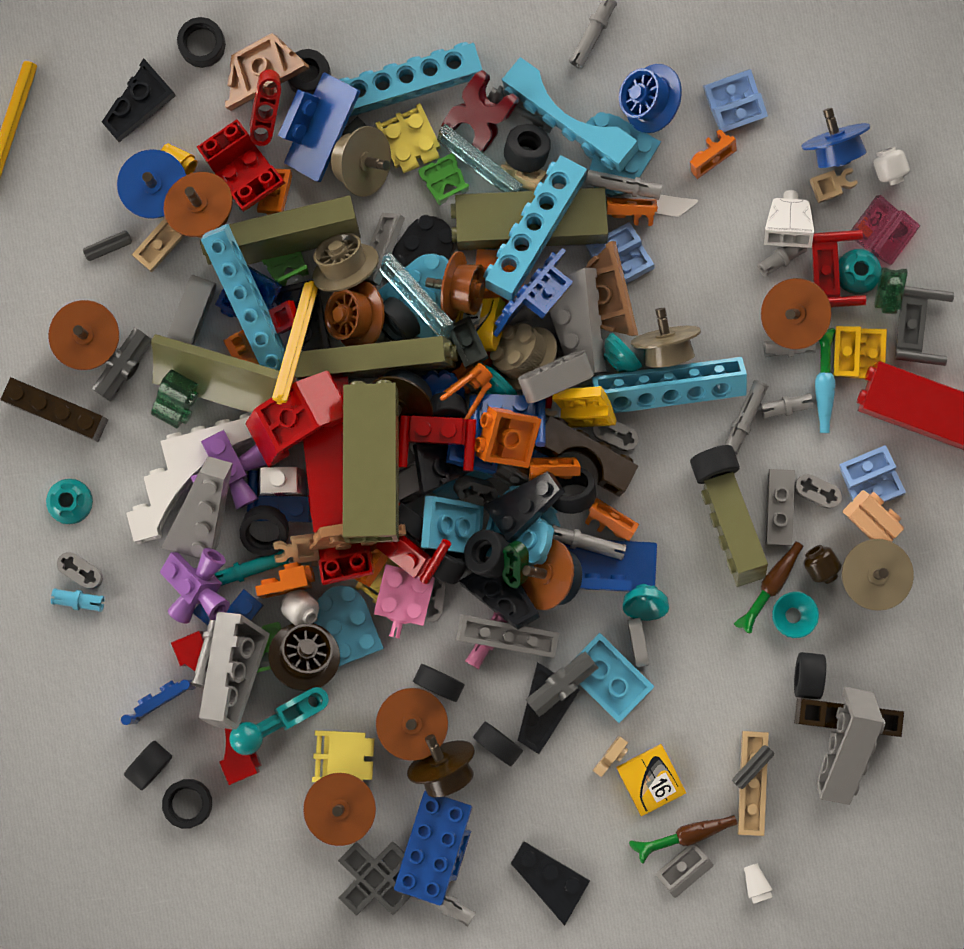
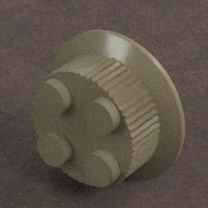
[490,323,557,390]

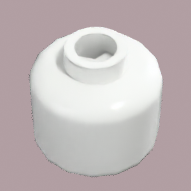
[873,146,910,186]
[281,589,319,626]

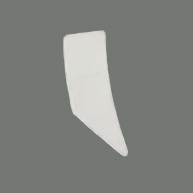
[655,194,698,217]

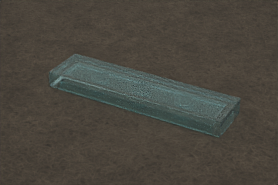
[437,124,523,192]
[380,252,454,338]

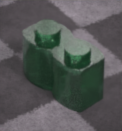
[151,369,199,429]

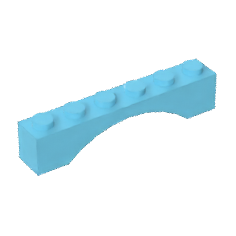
[502,57,639,172]

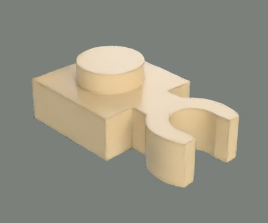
[499,162,546,191]
[810,168,858,203]
[273,533,319,563]
[593,736,628,777]

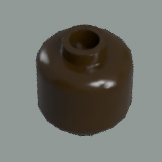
[803,545,842,584]

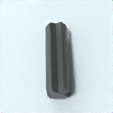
[83,231,132,261]
[732,745,775,789]

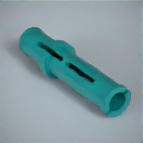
[214,549,290,586]

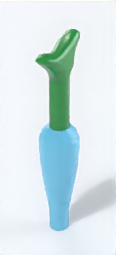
[815,328,836,434]

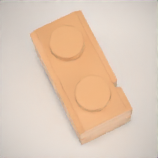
[843,490,904,542]

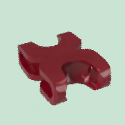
[441,70,519,156]

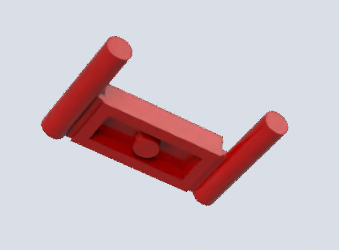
[812,230,866,307]
[399,416,477,471]
[376,503,451,584]

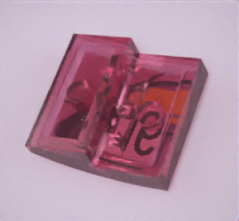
[850,195,921,265]

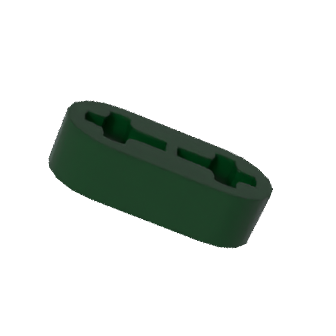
[502,541,529,588]

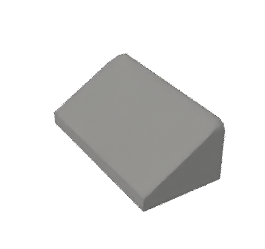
[655,843,713,898]

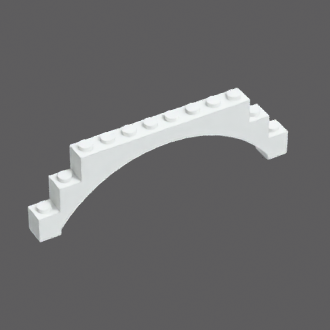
[126,413,416,544]

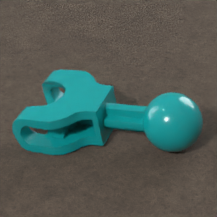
[229,687,329,755]

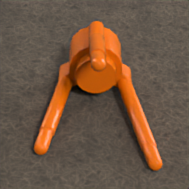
[440,363,493,419]

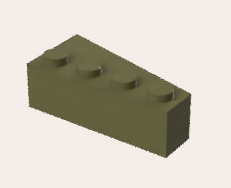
[701,472,768,587]

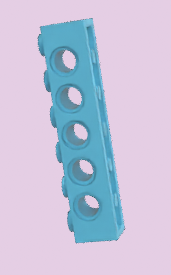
[339,42,482,117]
[483,155,587,301]
[201,224,286,371]
[592,357,747,413]

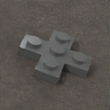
[338,841,411,916]

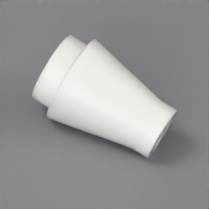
[744,863,773,904]

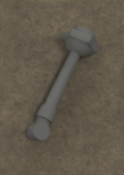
[487,85,552,133]

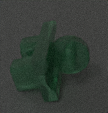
[874,267,908,314]

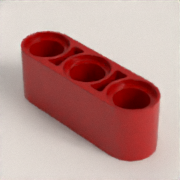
[250,69,281,146]

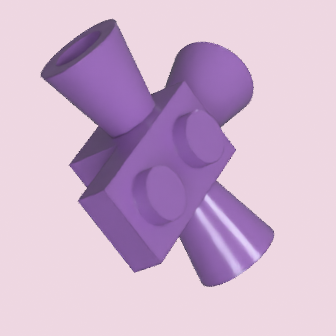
[190,430,267,510]
[160,548,230,624]

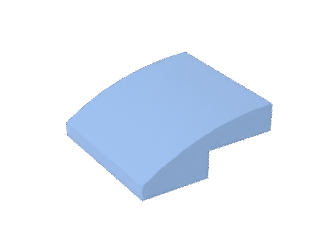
[703,69,768,132]
[586,222,655,284]
[839,445,906,503]

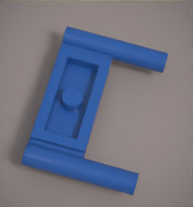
[469,394,546,447]
[247,470,312,523]
[121,680,196,725]

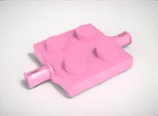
[374,564,435,639]

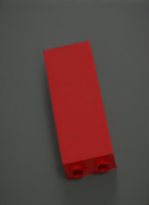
[856,361,964,450]
[303,375,350,534]

